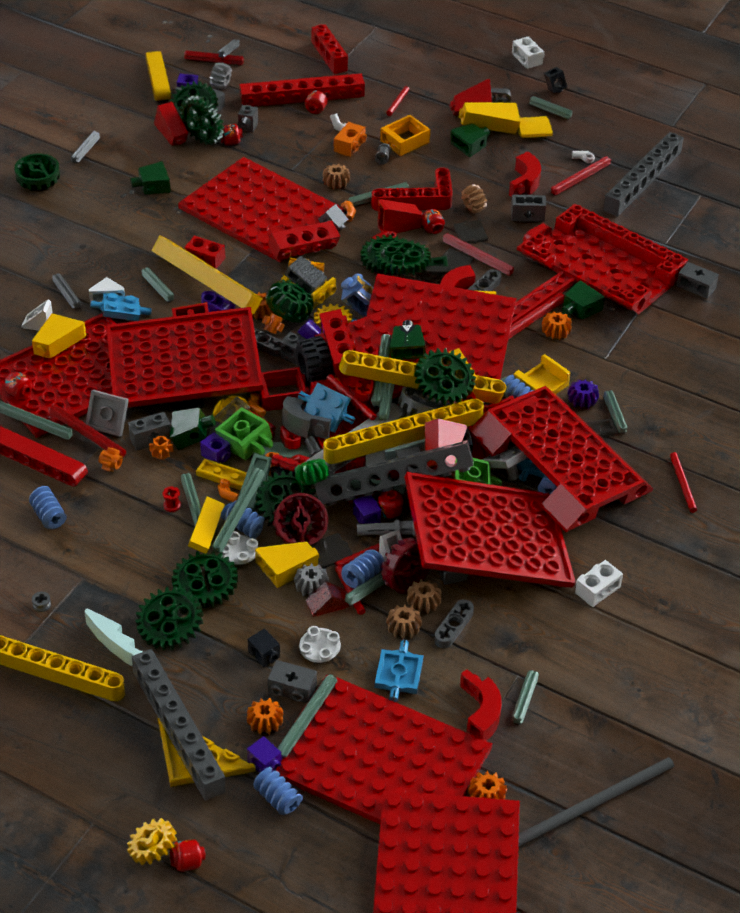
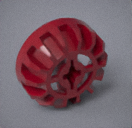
[273,493,328,546]
[381,537,430,594]

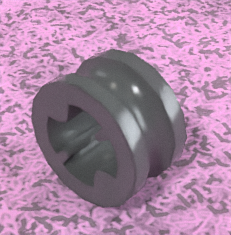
[31,591,51,612]

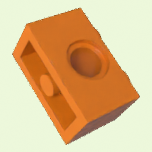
[334,122,367,157]

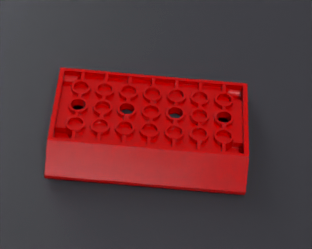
[517,204,689,314]
[469,386,654,532]

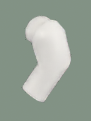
[330,113,347,132]
[572,151,595,163]

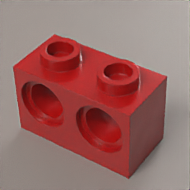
[185,236,225,269]

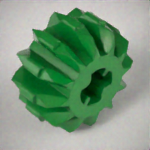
[294,459,329,486]

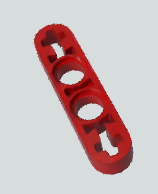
[355,344,379,402]

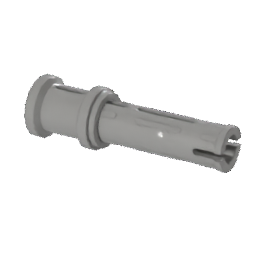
[357,519,416,537]

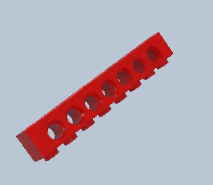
[239,73,365,107]

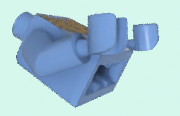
[341,274,373,317]

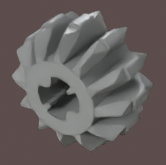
[210,63,232,90]
[294,563,329,597]

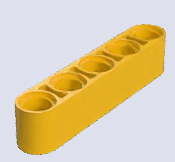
[145,51,171,101]

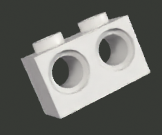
[512,36,544,69]
[575,560,623,607]

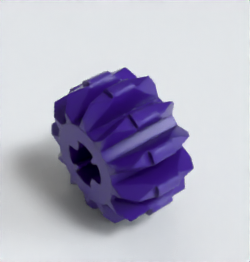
[567,379,599,409]

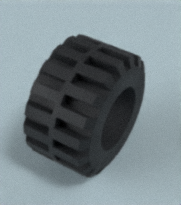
[296,336,333,386]

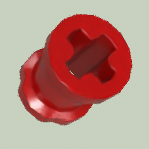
[162,486,181,513]

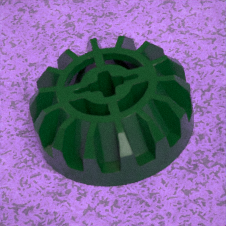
[14,153,60,191]
[265,279,314,323]

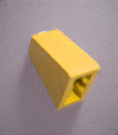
[32,313,86,358]
[255,542,319,588]

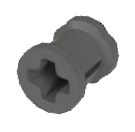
[375,143,392,164]

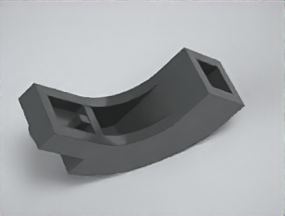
[281,396,332,439]

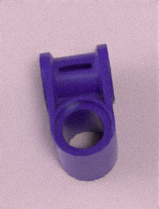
[201,291,235,312]
[297,319,322,339]

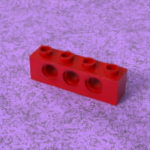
[311,24,348,74]
[268,221,340,260]
[319,309,356,377]

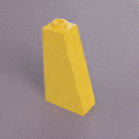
[459,103,521,134]

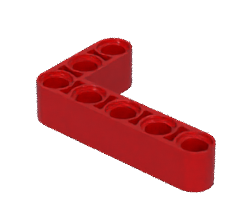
[371,167,453,211]

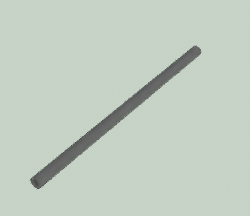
[518,757,674,847]

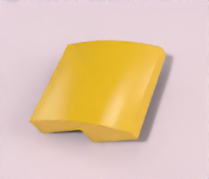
[518,116,553,138]

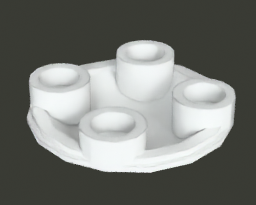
[219,531,258,565]
[299,626,341,663]

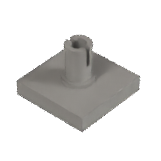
[86,390,129,436]
[482,445,528,480]

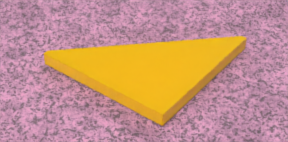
[157,716,255,787]

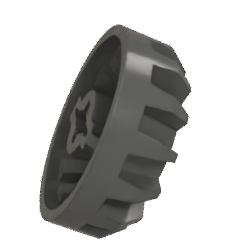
[398,386,450,416]

